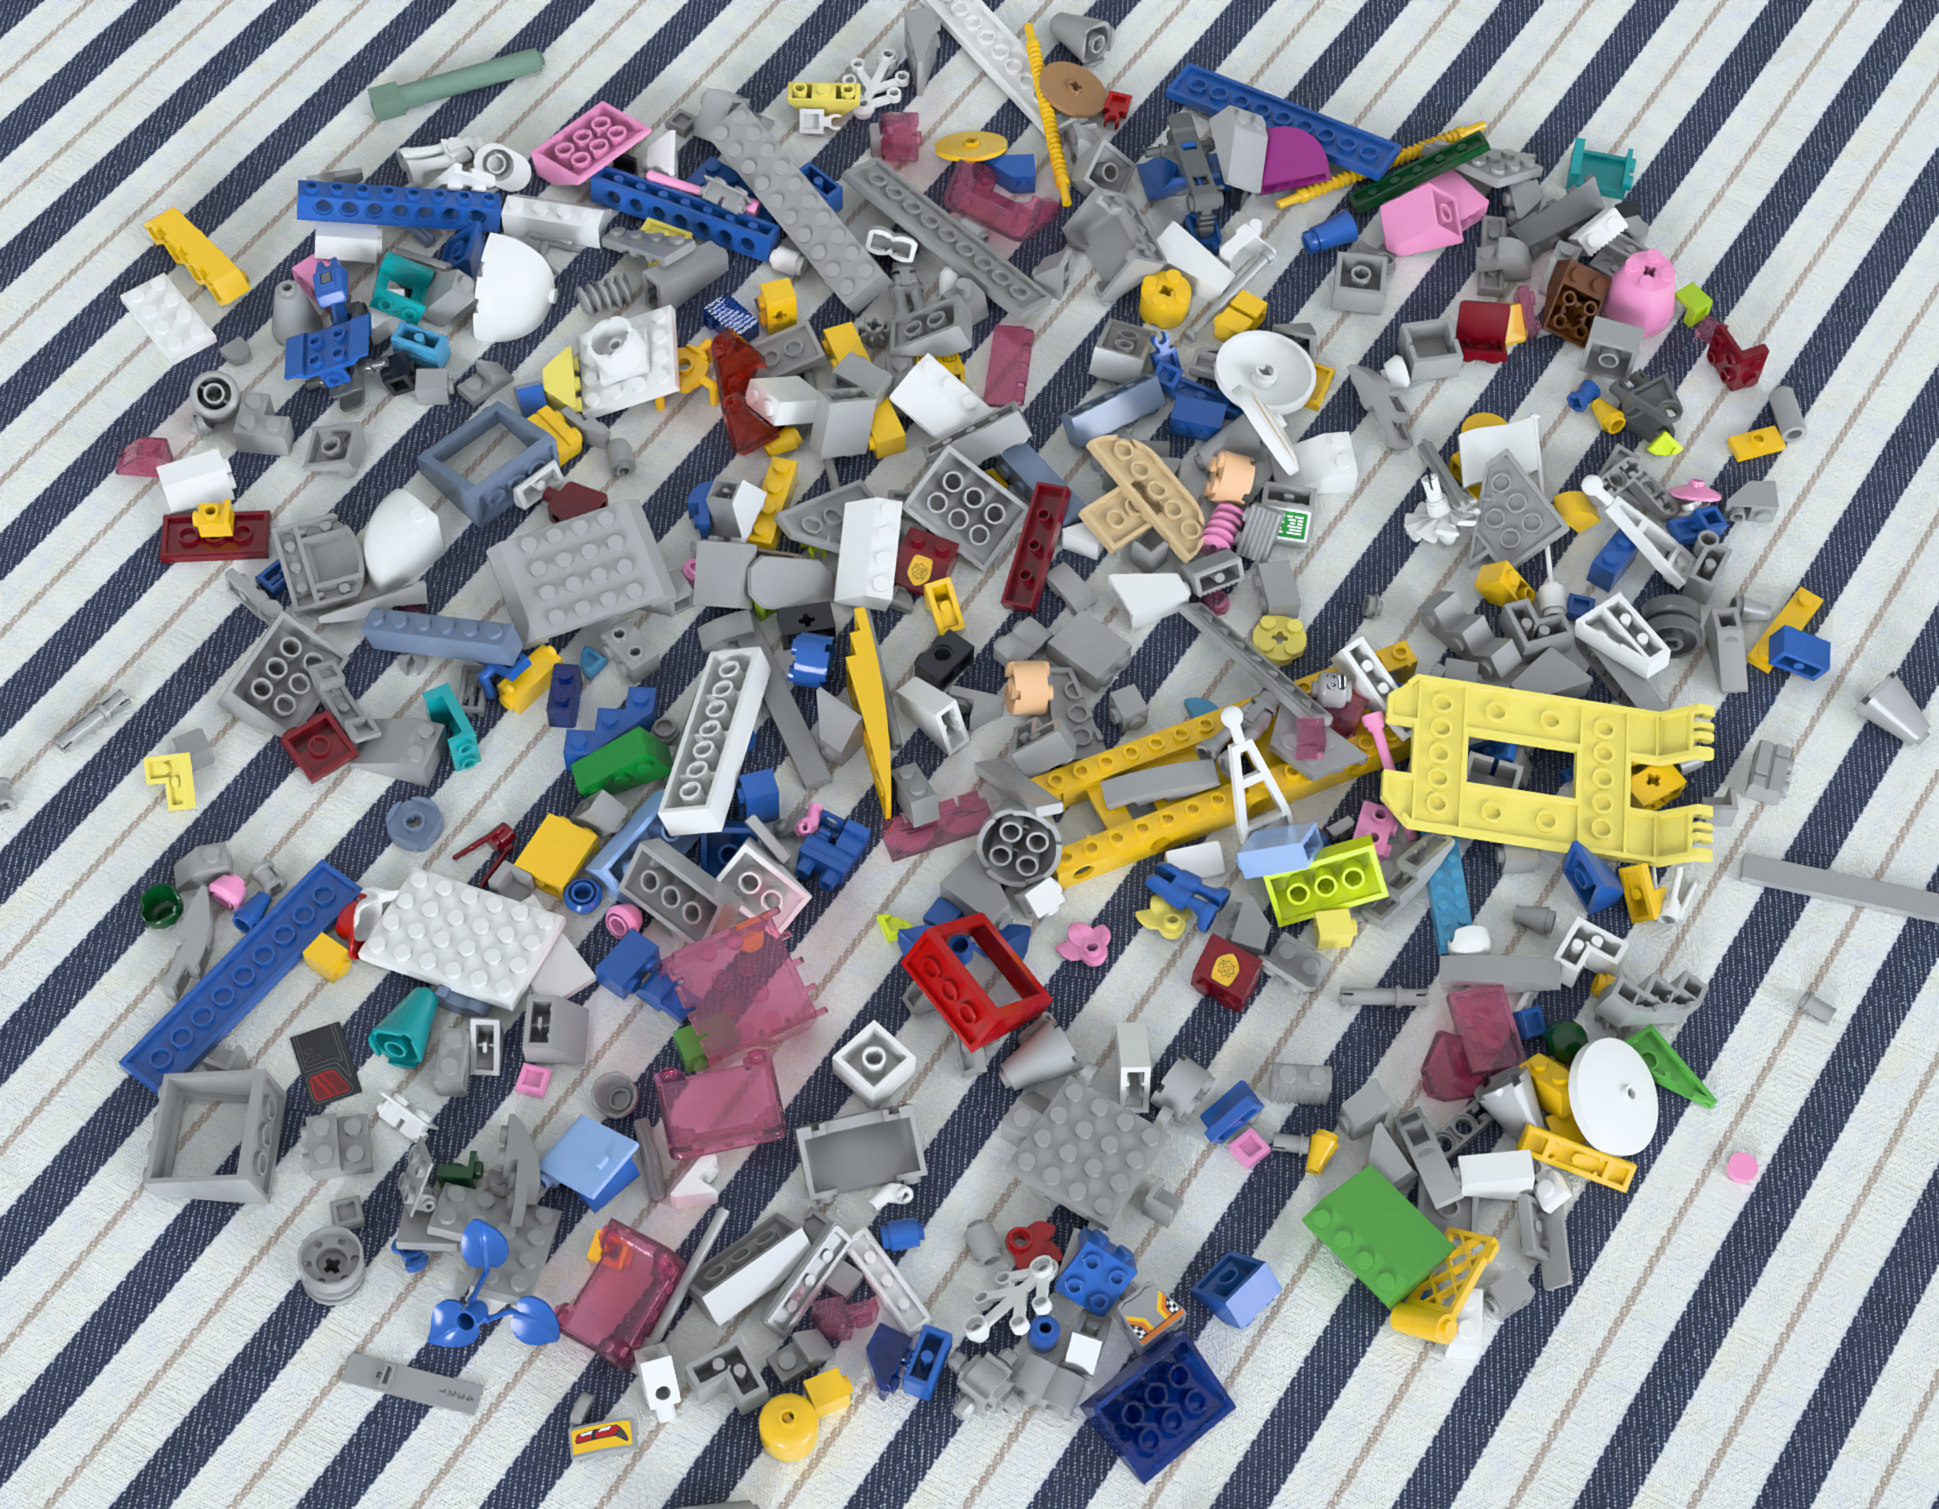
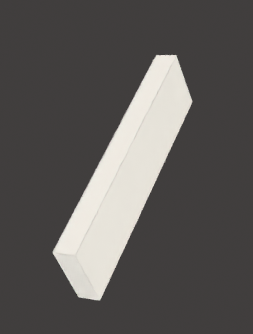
[846,1226,934,1340]

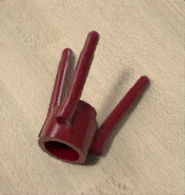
[452,822,516,889]

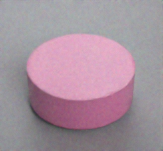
[1726,1152,1758,1184]

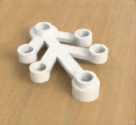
[842,48,909,120]
[963,1255,1059,1343]

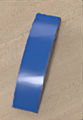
[1153,360,1244,421]

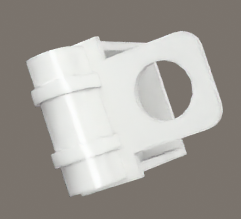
[1219,219,1276,273]

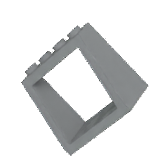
[143,1069,287,1204]

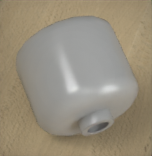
[189,370,241,423]

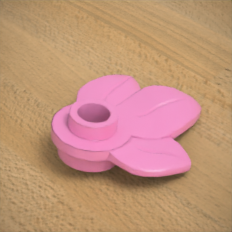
[1055,922,1111,967]

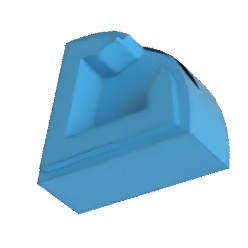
[580,645,608,681]
[1184,698,1219,719]

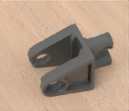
[1609,369,1683,443]

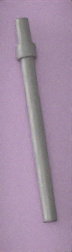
[630,1207,730,1377]

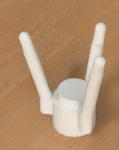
[1650,866,1697,925]

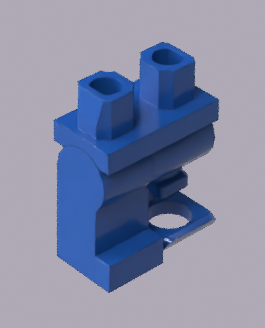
[794,809,871,892]

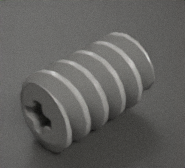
[576,273,632,316]

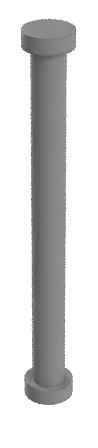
[1183,249,1274,343]

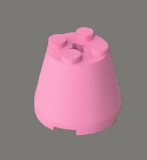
[1600,248,1676,338]

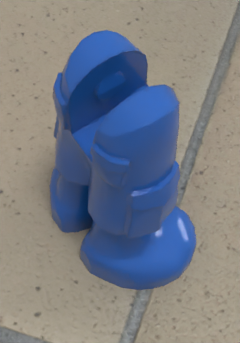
[1144,861,1231,934]

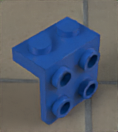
[1055,1226,1138,1317]

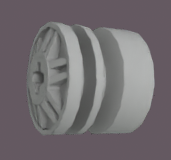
[298,1226,366,1306]

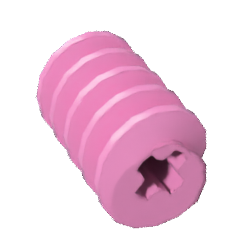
[1199,501,1244,556]

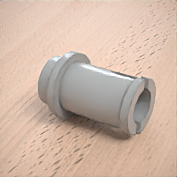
[1797,991,1837,1024]
[1272,1132,1310,1157]

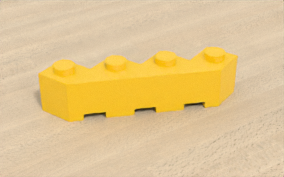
[143,207,251,306]

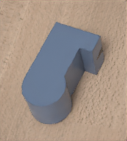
[434,984,493,1018]

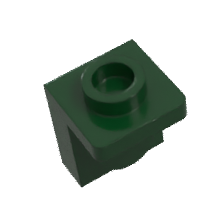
[437,1151,484,1189]

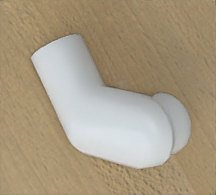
[868,1183,914,1212]

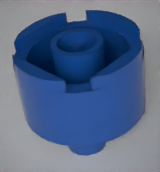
[788,632,835,690]

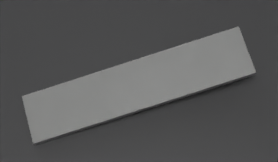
[341,1352,484,1417]

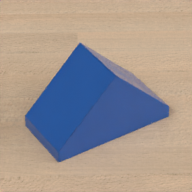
[513,381,547,419]

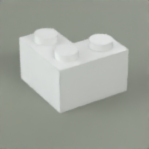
[1552,916,1630,988]

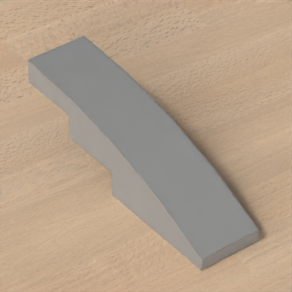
[1100,759,1220,810]
[1361,832,1455,929]
[1439,955,1561,993]

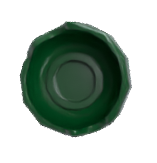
[139,883,184,929]
[1542,1020,1589,1065]

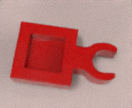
[1103,90,1133,130]

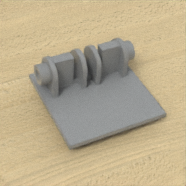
[398,1136,437,1217]

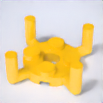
[655,338,720,411]

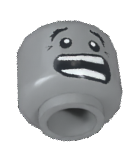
[1311,672,1352,708]

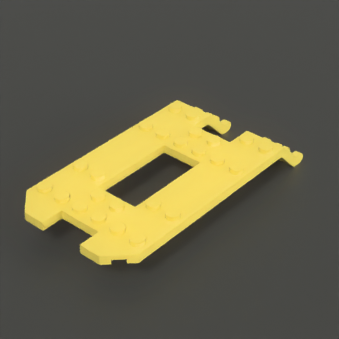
[1380,674,1715,867]

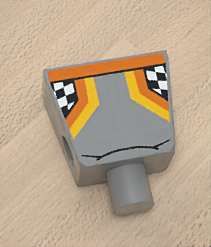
[1115,1282,1187,1358]

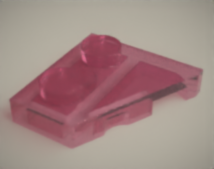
[1512,284,1541,340]

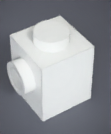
[1014,876,1065,919]

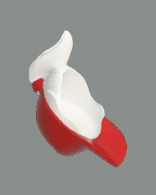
[335,886,399,960]

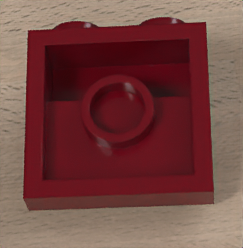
[280,710,359,785]

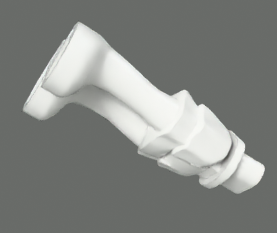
[397,136,485,188]

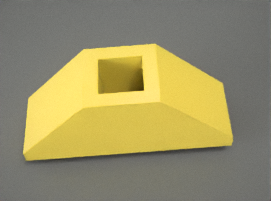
[787,82,861,121]
[542,347,583,413]

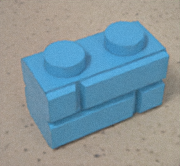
[390,321,451,369]

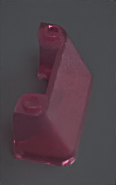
[943,159,1062,243]
[653,1049,787,1160]
[553,1218,687,1371]

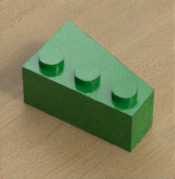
[571,726,674,797]

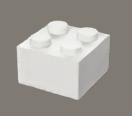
[832,1020,916,1110]

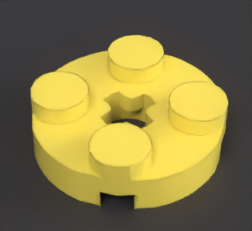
[1252,615,1307,666]

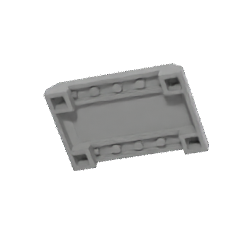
[486,499,677,651]

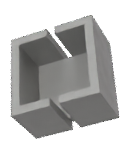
[1397,317,1464,382]
[1466,751,1524,790]

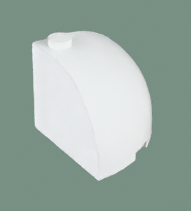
[473,232,558,342]
[363,488,445,594]

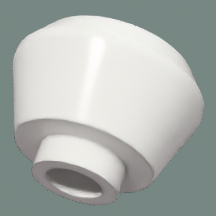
[1380,355,1410,388]

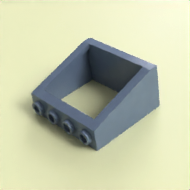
[417,401,561,528]

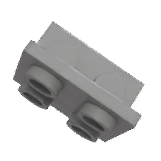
[1258,931,1334,993]

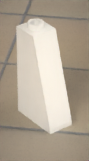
[1156,221,1236,304]

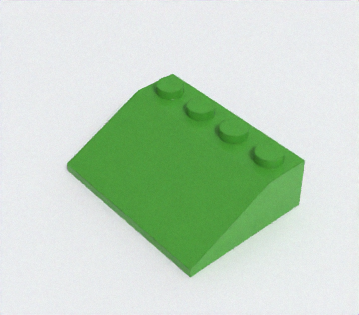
[1302,1164,1456,1312]

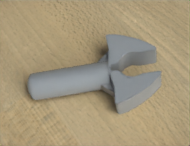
[397,653,428,676]

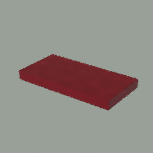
[160,510,272,563]

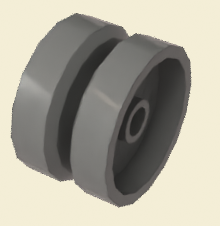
[1641,594,1702,659]

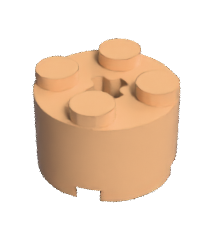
[1202,450,1255,508]
[1004,660,1053,716]

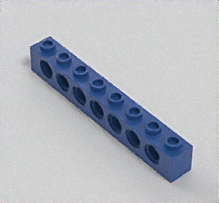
[590,166,781,263]
[297,180,502,233]

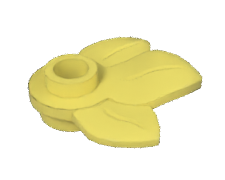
[1135,894,1192,939]

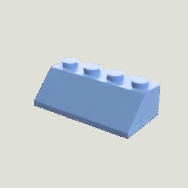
[584,791,701,907]

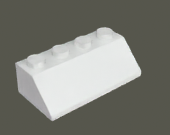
[501,194,612,249]
[889,353,994,441]
[833,497,902,611]

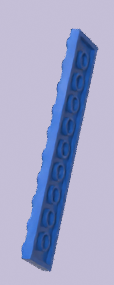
[1165,62,1402,182]
[118,859,363,1096]

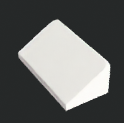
[513,459,565,510]
[1164,841,1226,879]

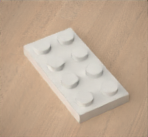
[120,273,217,365]

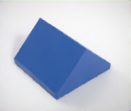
[441,221,485,279]

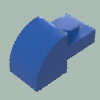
[688,481,714,540]
[1665,505,1729,547]
[636,969,701,1025]

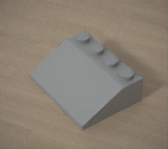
[902,444,1029,572]
[216,611,351,737]

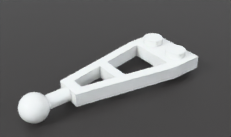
[1581,475,1698,590]
[1221,705,1294,846]

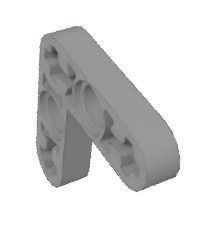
[1586,457,1678,522]

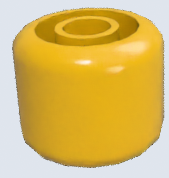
[759,1393,819,1462]

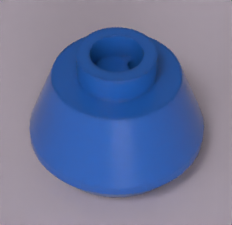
[563,878,603,915]

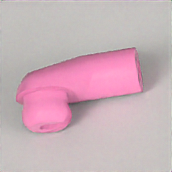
[794,802,823,838]

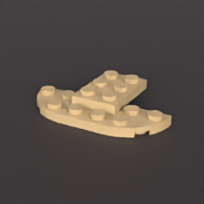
[1078,435,1205,565]

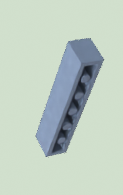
[361,608,524,666]

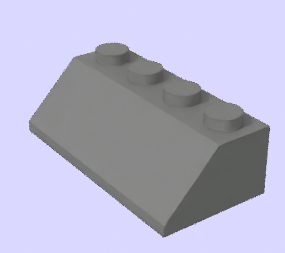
[618,838,743,953]
[687,1212,812,1327]

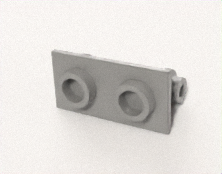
[699,175,752,215]

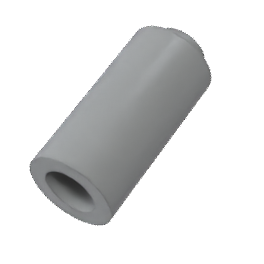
[1768,386,1807,443]

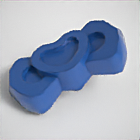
[391,1238,429,1273]

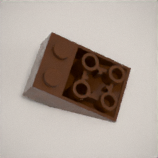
[1541,259,1613,349]

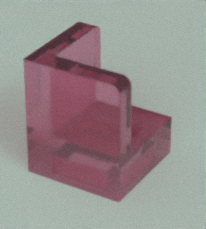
[1295,718,1327,760]

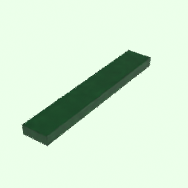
[1347,130,1491,216]

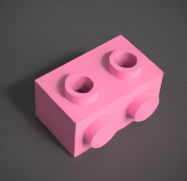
[1353,800,1399,866]

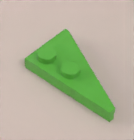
[1623,1024,1718,1109]

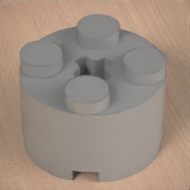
[1149,1054,1215,1124]

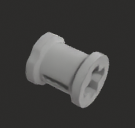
[0,777,16,814]
[250,859,287,897]

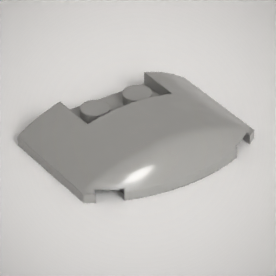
[271,513,365,615]

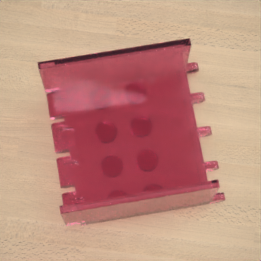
[657,907,828,1076]

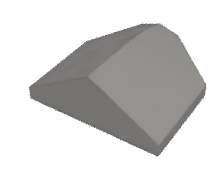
[306,167,363,184]

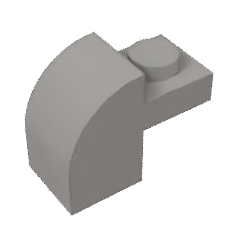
[1476,237,1532,282]

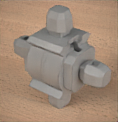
[947,1348,1023,1420]

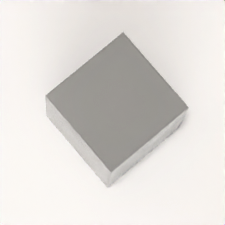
[172,728,215,772]

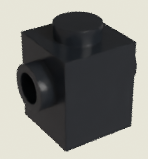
[380,351,419,396]

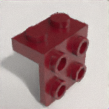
[1455,300,1511,364]
[1707,324,1770,392]

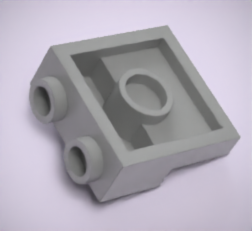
[300,1113,374,1181]

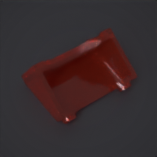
[711,328,780,455]

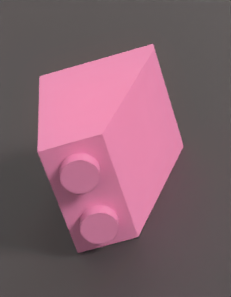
[1380,183,1464,257]

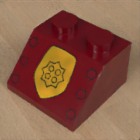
[894,526,960,596]
[1190,933,1263,1013]

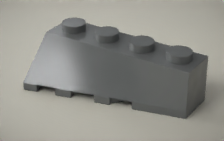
[1507,173,1605,260]

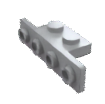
[1517,1171,1572,1291]

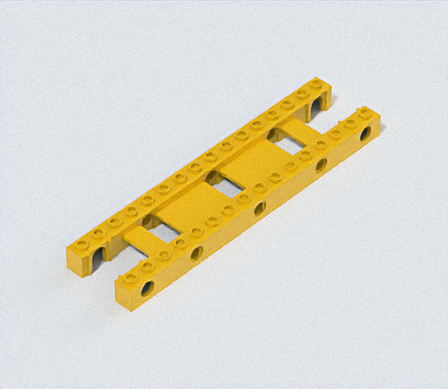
[1031,640,1418,890]

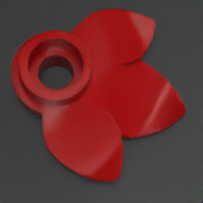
[1005,1221,1063,1270]

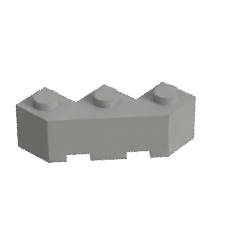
[1417,591,1523,679]
[1593,970,1709,1027]

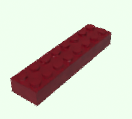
[1001,481,1072,614]

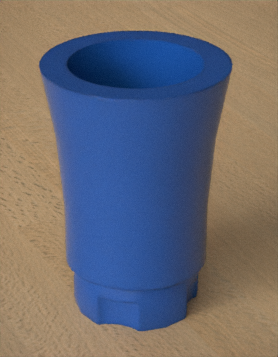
[1301,209,1358,255]

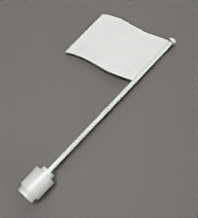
[1458,413,1567,618]

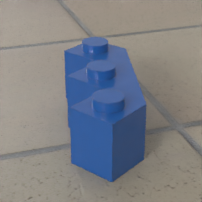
[563,686,658,770]

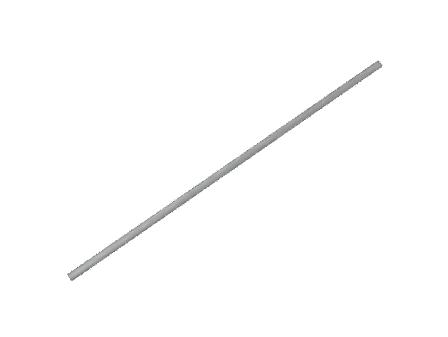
[802,368,903,750]

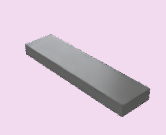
[1477,215,1507,298]
[759,1220,854,1339]

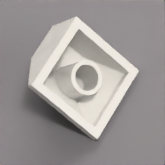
[643,130,678,190]

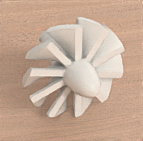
[1404,474,1481,546]

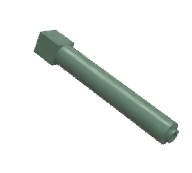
[368,48,545,122]

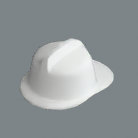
[474,143,531,192]

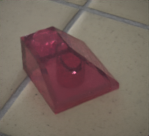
[1420,1030,1487,1102]

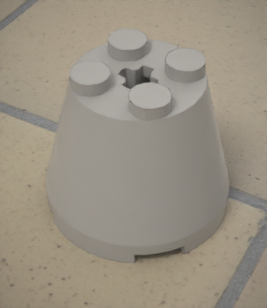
[976,797,1062,887]

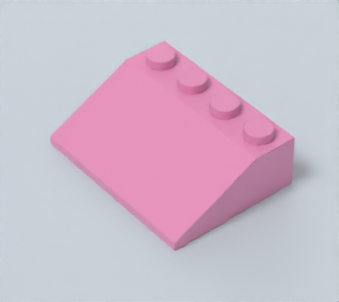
[530,101,652,185]

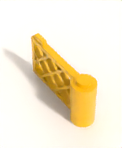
[1390,1226,1500,1344]

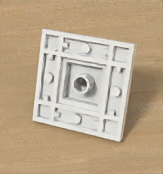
[579,305,680,420]

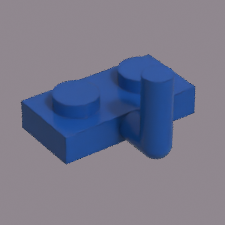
[477,653,531,699]

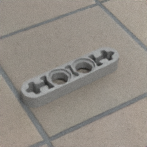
[1409,1099,1495,1178]

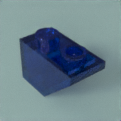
[866,1322,914,1402]

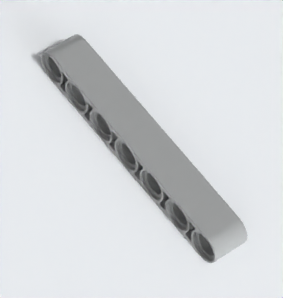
[1574,636,1705,776]

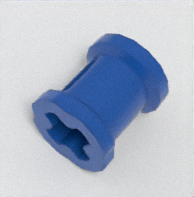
[1567,379,1601,412]

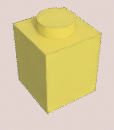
[1312,908,1357,950]

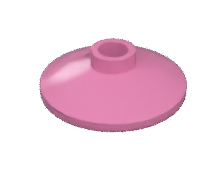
[1669,479,1722,502]

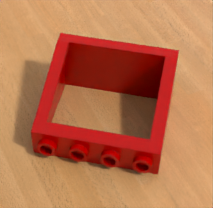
[901,912,1053,1053]

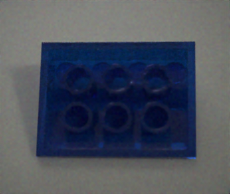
[1079,1330,1237,1485]

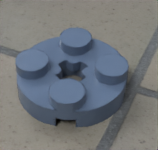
[386,796,444,852]

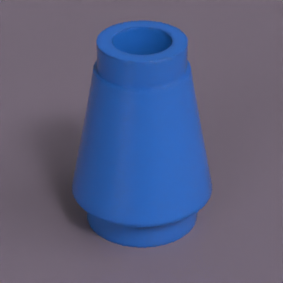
[232,891,272,933]

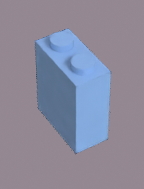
[1236,821,1324,879]

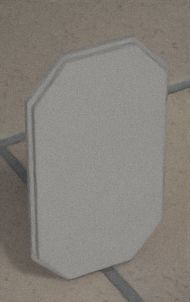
[747,555,834,610]

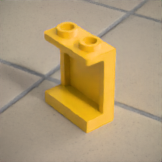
[514,813,600,901]

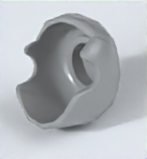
[591,1071,639,1119]

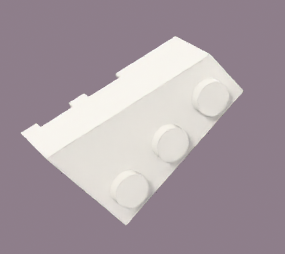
[1574,592,1671,679]

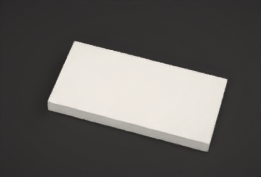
[521,894,597,999]

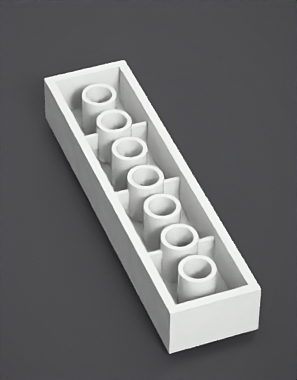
[658,646,771,836]

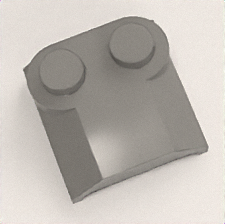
[302,421,366,477]

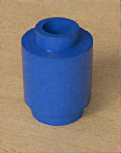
[879,1217,925,1252]
[1027,1315,1060,1354]

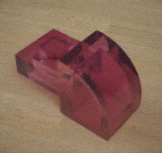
[811,1295,879,1341]

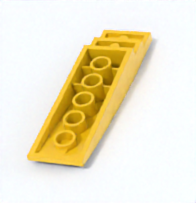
[846,607,891,823]

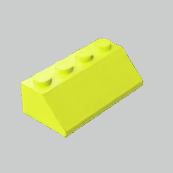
[1263,834,1389,927]

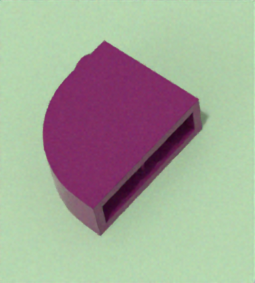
[1259,126,1332,196]

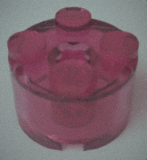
[880,112,922,162]

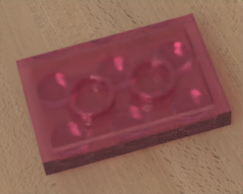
[1446,985,1527,1077]

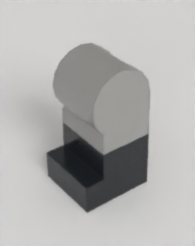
[1614,199,1649,245]

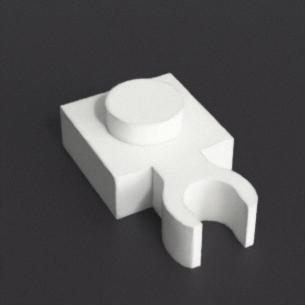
[799,108,841,134]
[1533,1160,1572,1214]

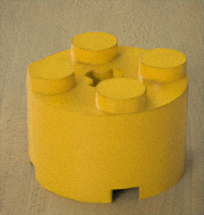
[1139,269,1191,329]

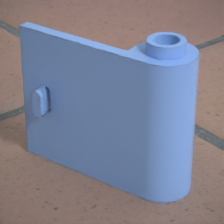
[539,1115,639,1200]

